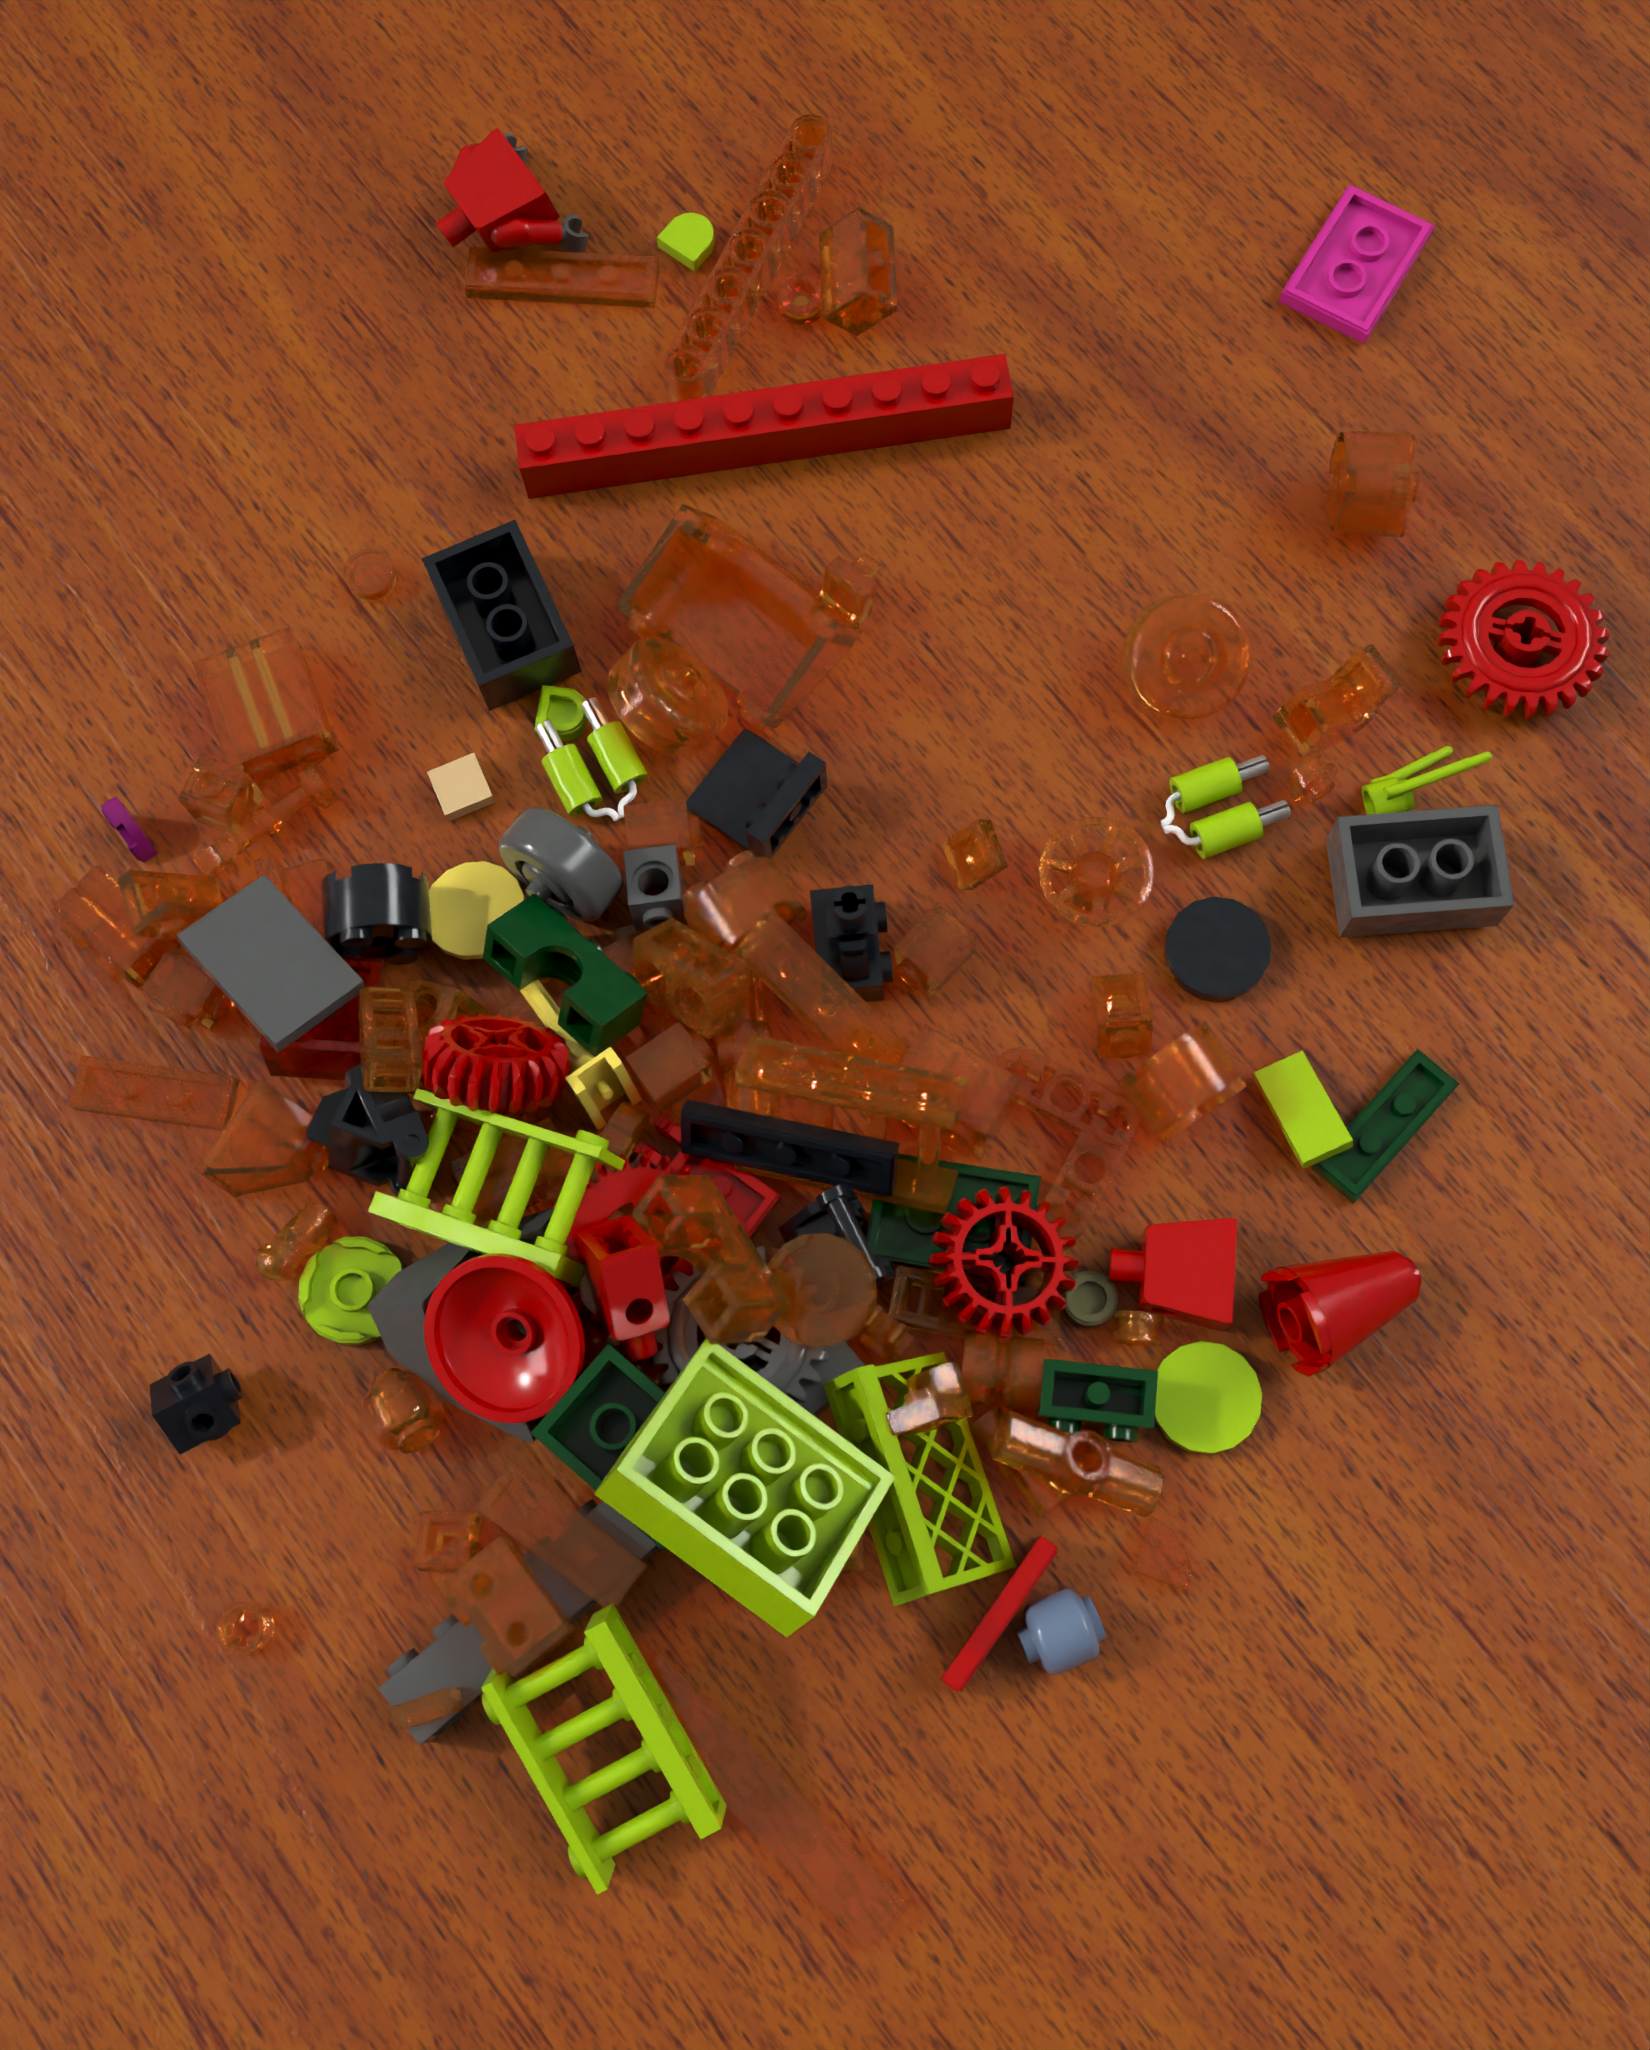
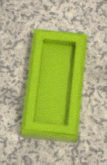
[1254,1050,1353,1169]

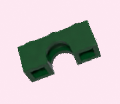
[483,894,648,1057]

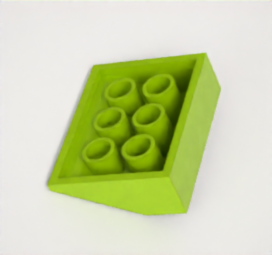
[594,1337,895,1638]

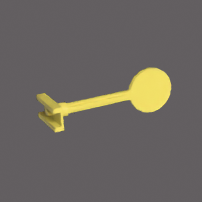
[429,861,642,1130]

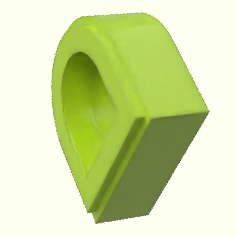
[657,213,715,272]
[534,685,590,742]

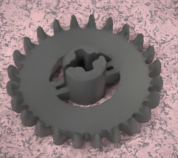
[649,1243,833,1402]

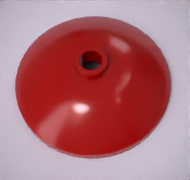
[424,1253,585,1423]

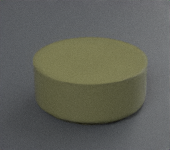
[1062,1271,1118,1328]

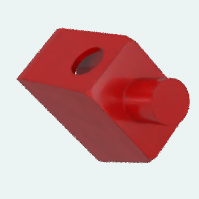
[575,1215,670,1361]
[1108,1218,1237,1331]

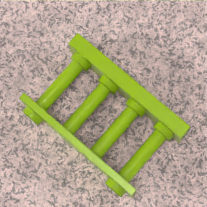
[368,1088,625,1287]
[481,1603,727,1895]

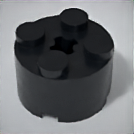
[321,863,432,965]

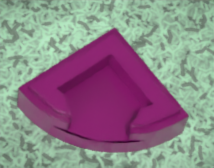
[101,796,158,863]

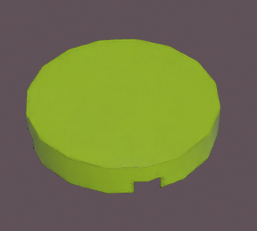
[298,1237,404,1345]
[1155,1341,1262,1455]

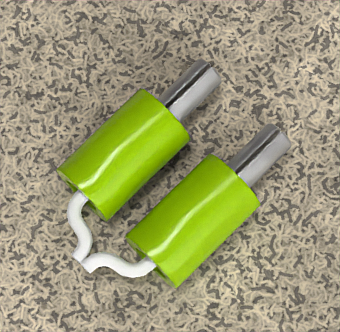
[536,697,649,821]
[1160,755,1291,859]

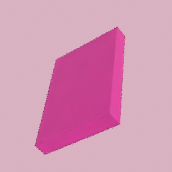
[1279,184,1435,344]

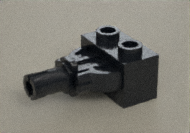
[810,884,893,1006]

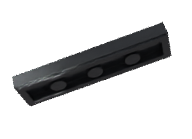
[681,1099,899,1197]

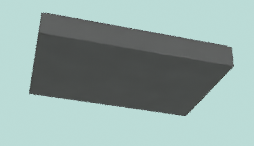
[177,875,365,1053]

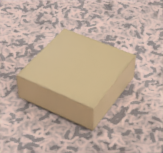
[427,753,495,822]

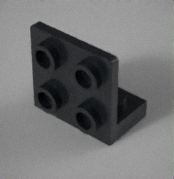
[686,729,827,865]

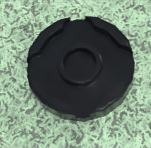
[1164,897,1271,1002]

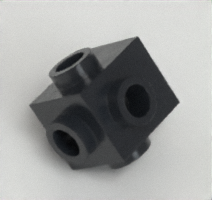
[149,1354,244,1455]

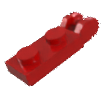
[632,1114,782,1242]

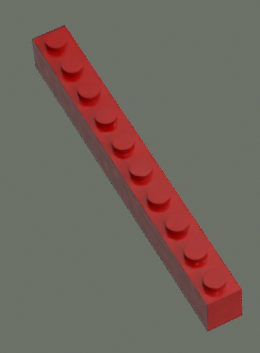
[514,354,1014,499]

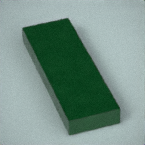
[1311,1049,1459,1204]

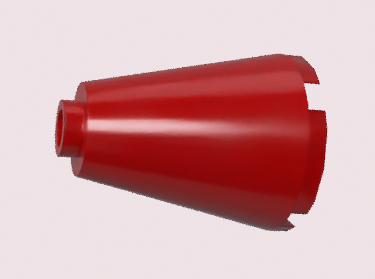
[1259,1251,1422,1377]

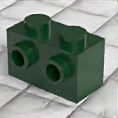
[1035,1358,1158,1443]

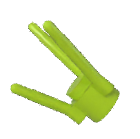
[1362,746,1492,815]

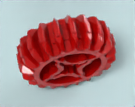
[420,1013,571,1115]
[928,1187,1079,1338]

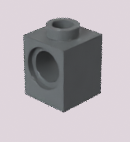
[623,844,687,932]

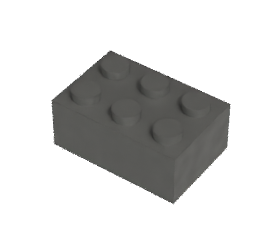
[1326,805,1514,938]

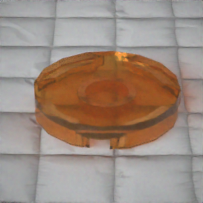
[763,1233,877,1348]

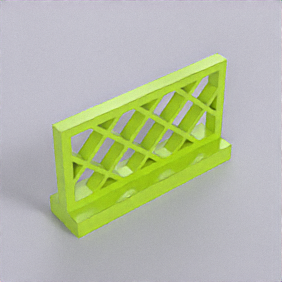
[823,1352,1016,1607]

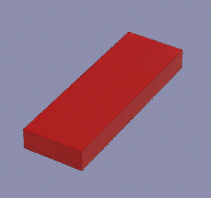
[940,1535,1058,1692]

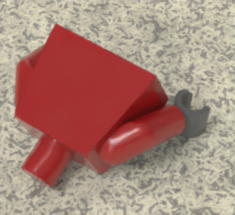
[435,127,589,255]

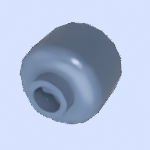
[1016,1589,1106,1675]

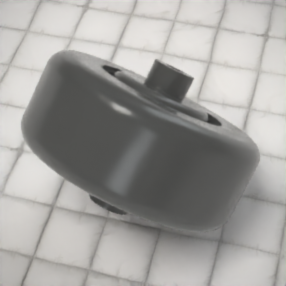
[498,807,623,922]

